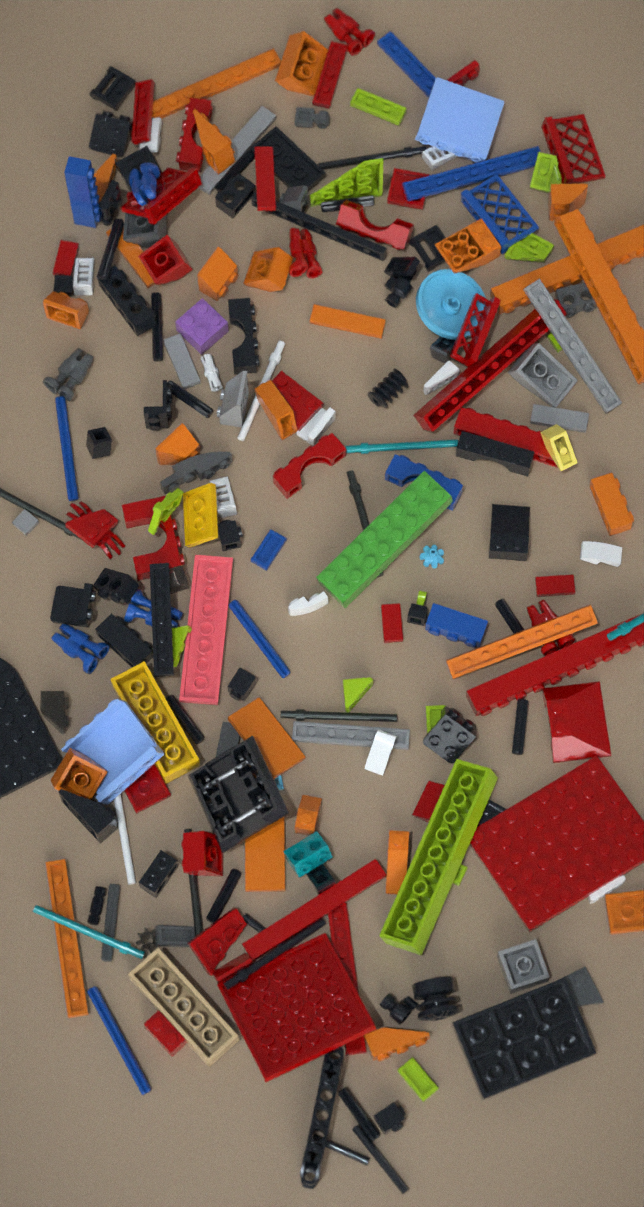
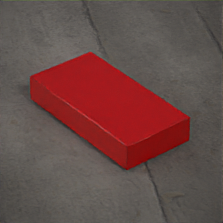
[52,240,79,276]
[535,574,575,597]
[381,603,403,643]

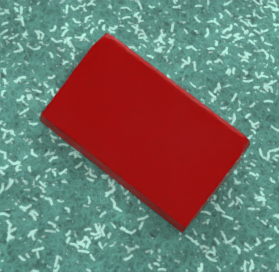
[412,781,445,823]
[212,953,253,984]

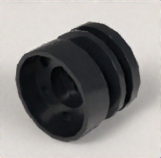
[412,977,460,1021]

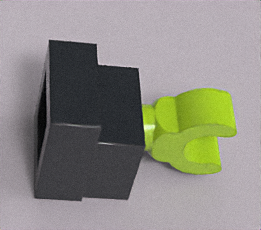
[407,590,427,626]

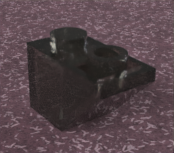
[40,691,69,734]

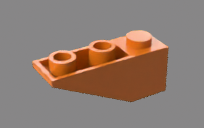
[364,1027,430,1062]

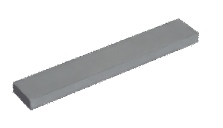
[198,106,276,195]
[292,721,410,750]

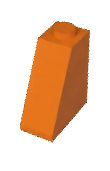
[255,380,298,440]

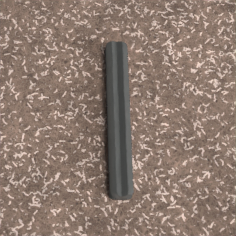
[101,884,120,962]

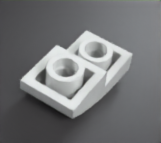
[140,118,162,153]
[580,541,622,567]
[288,591,328,616]
[365,730,396,775]

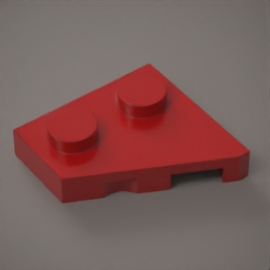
[65,509,118,548]

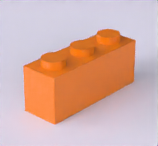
[589,473,634,536]

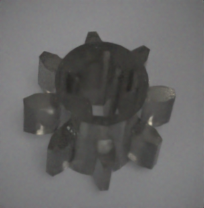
[136,928,159,954]

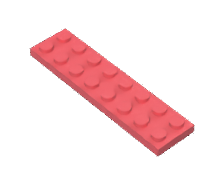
[179,555,233,705]

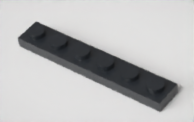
[150,563,174,677]

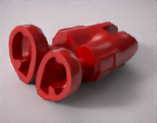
[324,8,375,55]
[289,228,322,278]
[527,599,575,656]

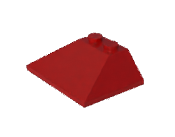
[542,681,611,763]

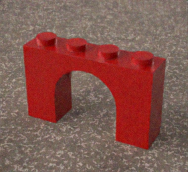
[122,496,185,581]

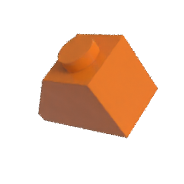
[295,795,322,836]

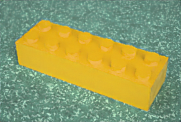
[110,661,200,784]

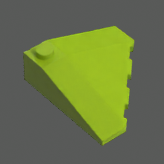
[310,158,383,207]

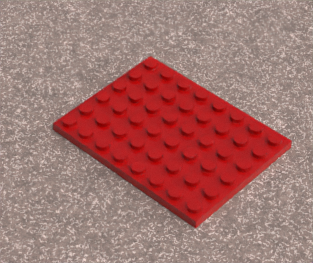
[470,755,644,932]

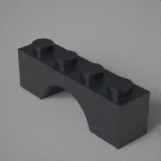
[228,298,260,375]
[456,431,534,477]

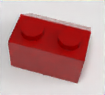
[138,234,193,285]
[182,831,223,877]

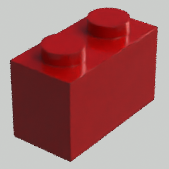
[144,1010,187,1057]

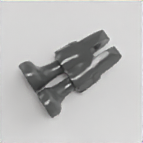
[43,348,94,401]

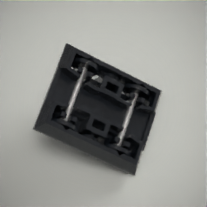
[188,736,289,853]

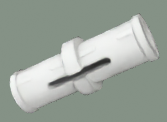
[201,354,223,392]

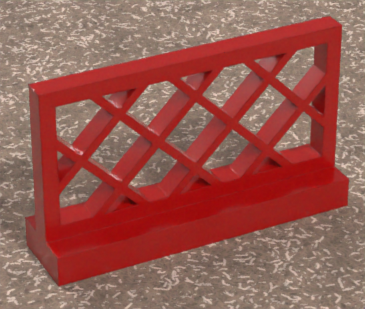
[541,114,606,184]
[120,167,202,225]

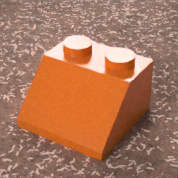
[548,184,588,221]
[197,247,239,301]
[243,247,293,292]
[43,291,89,330]
[50,748,107,800]

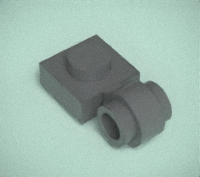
[295,107,330,129]

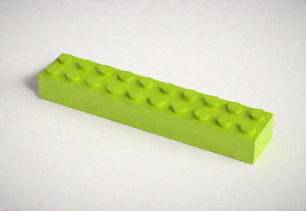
[379,759,498,956]

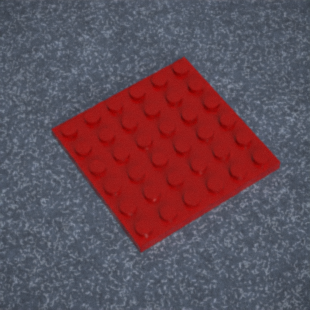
[217,933,376,1082]

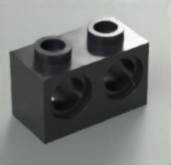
[215,173,256,219]
[93,568,140,604]
[138,850,178,898]

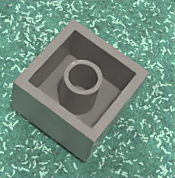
[497,939,550,994]

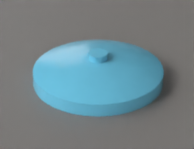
[416,269,486,340]

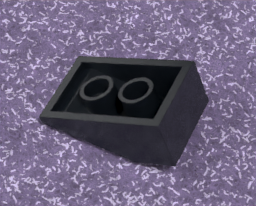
[489,504,530,561]
[58,789,118,844]

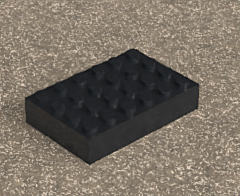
[452,977,597,1101]

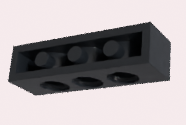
[96,265,156,337]

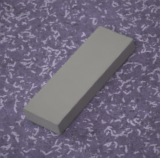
[163,333,201,389]
[530,404,589,433]

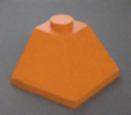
[155,423,200,465]

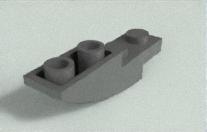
[160,451,233,494]

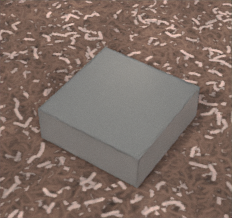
[12,509,39,536]

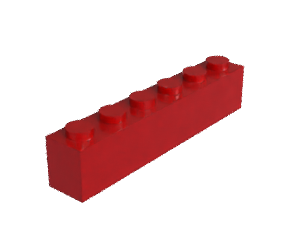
[453,407,558,468]

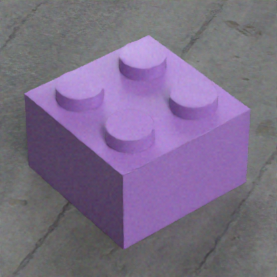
[175,298,229,355]

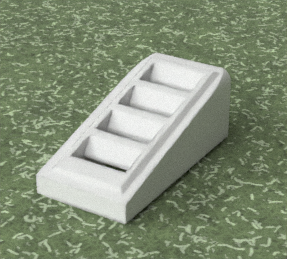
[422,146,457,171]
[73,258,94,295]
[424,361,460,395]
[210,476,237,518]
[587,875,625,904]

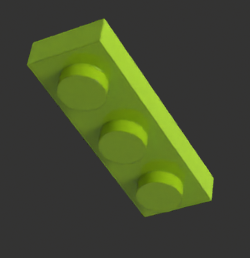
[350,88,407,126]

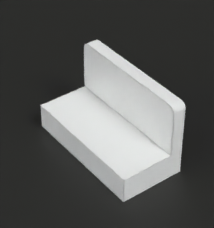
[296,407,336,446]

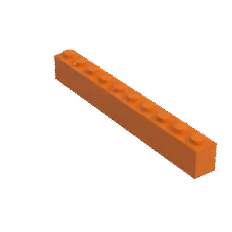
[554,209,644,385]
[490,225,644,315]

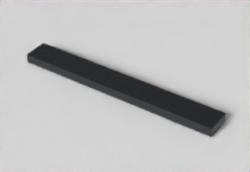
[251,192,387,261]

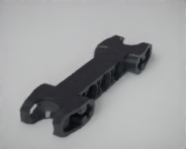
[300,1046,344,1189]

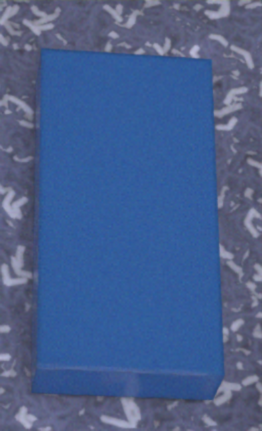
[251,529,287,571]

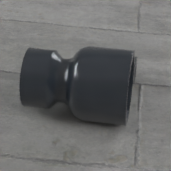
[384,276,413,308]
[380,993,418,1025]

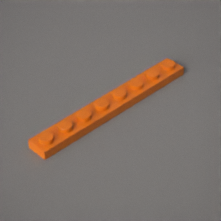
[152,48,281,119]
[446,605,598,679]
[46,859,89,1018]

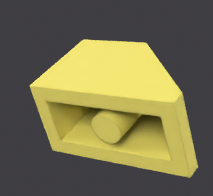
[540,424,577,471]

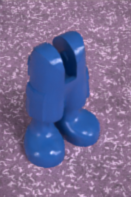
[129,162,160,206]
[124,589,183,628]
[51,623,110,674]

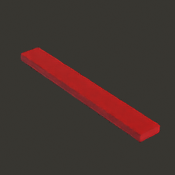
[242,859,386,961]
[328,903,366,1056]

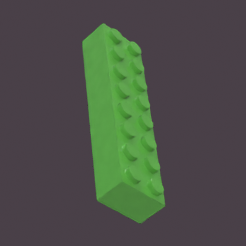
[316,471,453,608]

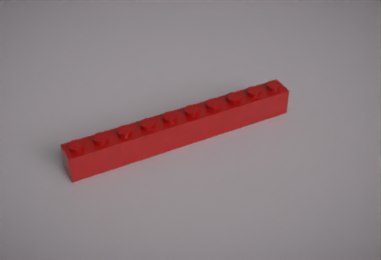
[413,299,567,432]
[466,614,644,716]

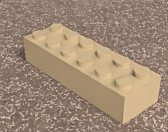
[128,948,239,1067]

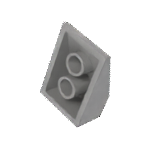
[508,343,578,408]
[217,371,249,428]

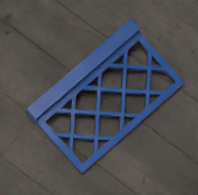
[461,174,539,254]

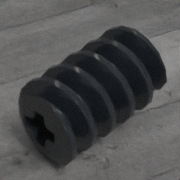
[367,368,409,408]

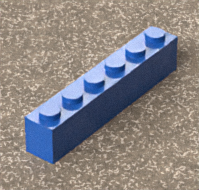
[64,156,102,228]

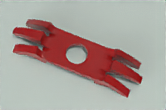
[66,501,126,560]

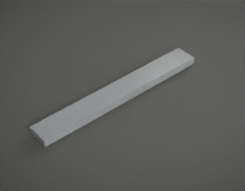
[523,279,622,414]

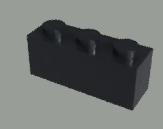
[95,613,153,667]

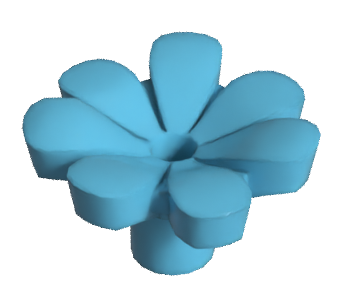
[419,545,444,568]

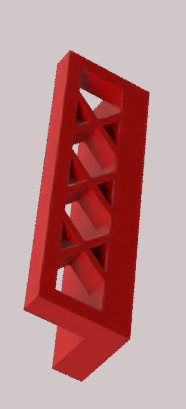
[450,293,501,367]

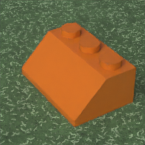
[275,31,328,96]

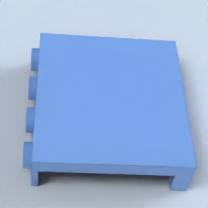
[415,77,505,163]
[61,698,164,805]

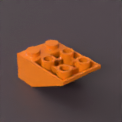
[193,109,235,175]
[435,218,501,274]

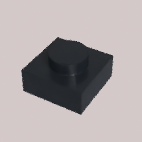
[53,275,74,296]

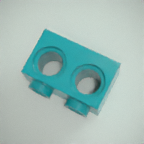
[283,831,333,878]

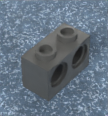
[555,283,597,317]

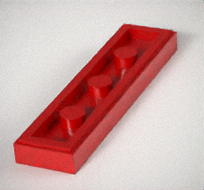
[312,41,348,109]
[131,79,154,145]
[254,147,276,211]

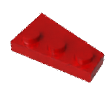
[272,371,324,432]
[187,908,247,976]

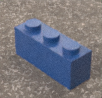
[425,603,488,648]

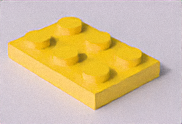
[183,483,218,548]

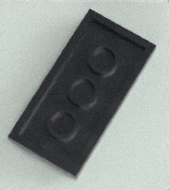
[250,126,326,191]

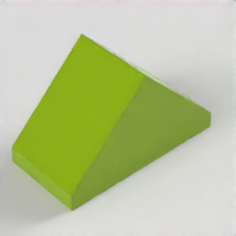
[343,677,373,713]

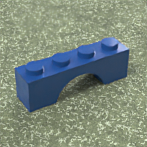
[385,454,463,511]

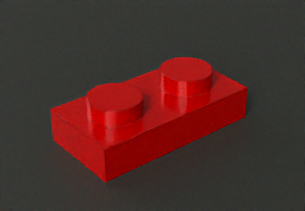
[447,60,480,86]

